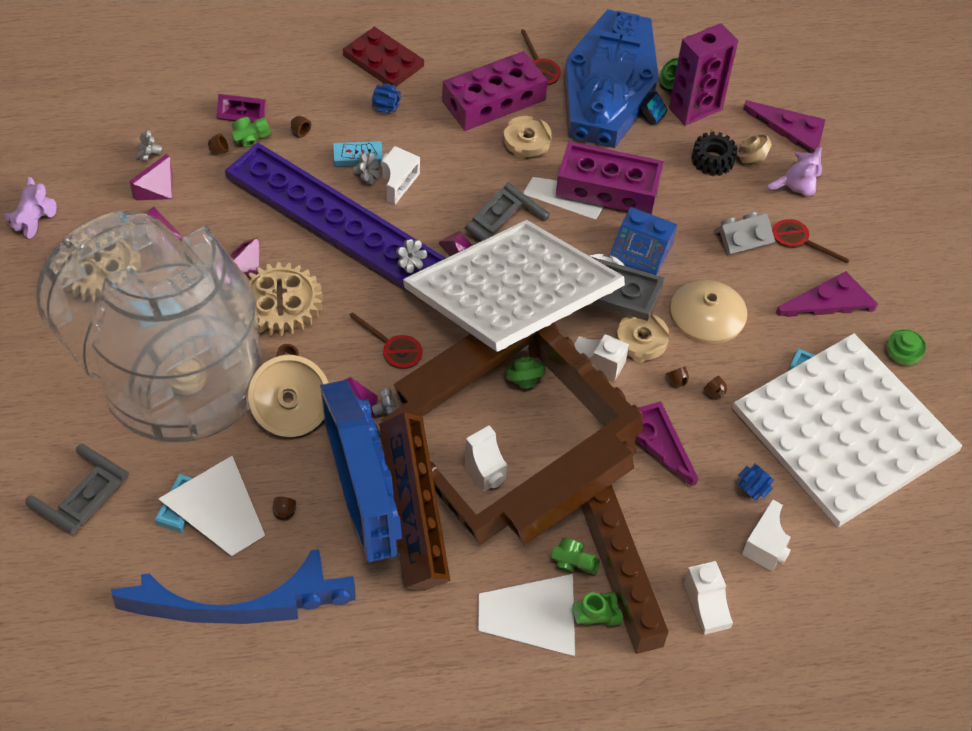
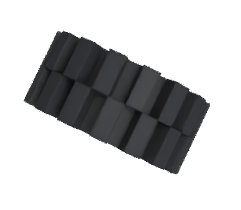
[692,131,737,176]

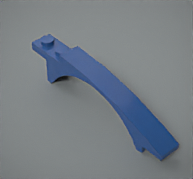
[111,549,356,624]

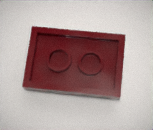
[343,26,424,87]

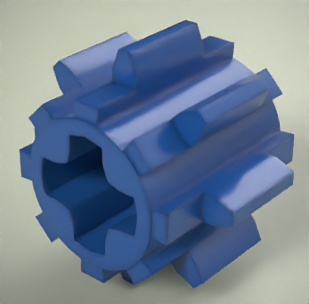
[372,83,401,113]
[736,463,774,500]

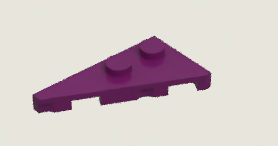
[743,100,826,154]
[776,271,878,317]
[635,401,698,486]

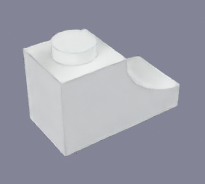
[381,146,420,205]
[574,334,629,382]
[464,426,507,492]
[742,500,791,572]
[683,561,733,635]

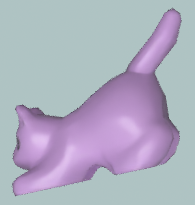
[767,147,822,197]
[3,177,57,239]

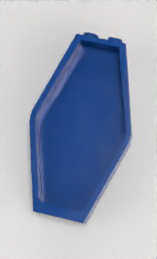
[564,9,658,148]
[320,380,402,562]

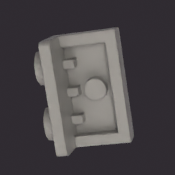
[714,212,775,255]

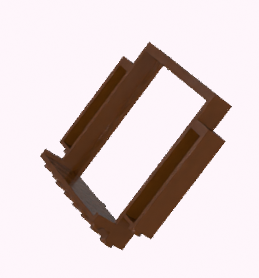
[381,322,643,546]

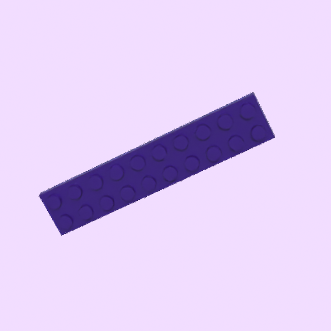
[225,142,446,297]

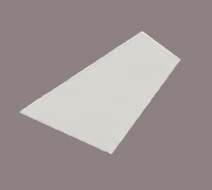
[523,177,604,220]
[158,456,265,556]
[479,574,575,656]

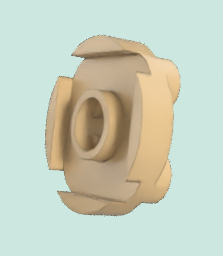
[503,116,552,159]
[616,315,669,363]

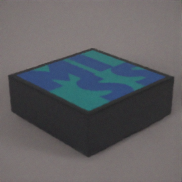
[640,91,668,125]

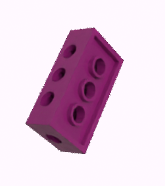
[669,23,738,126]
[442,51,548,131]
[556,141,664,215]

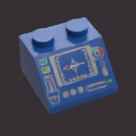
[609,207,677,275]

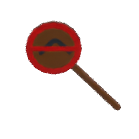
[521,29,561,85]
[772,219,849,263]
[350,313,423,369]

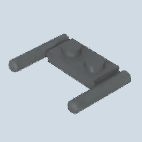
[464,182,550,241]
[25,444,129,535]

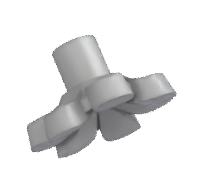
[136,130,162,162]
[353,152,381,185]
[396,239,427,273]
[372,387,398,416]

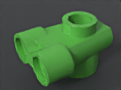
[232,117,272,147]
[551,538,600,575]
[572,592,623,626]

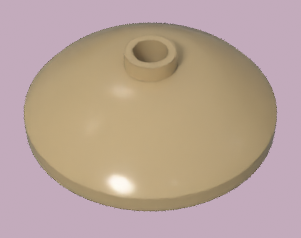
[670,280,747,344]
[248,355,328,437]

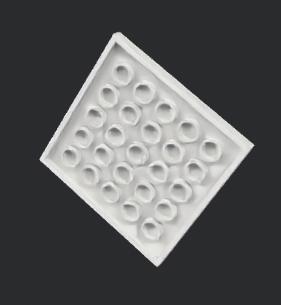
[403,220,625,352]
[732,333,962,527]

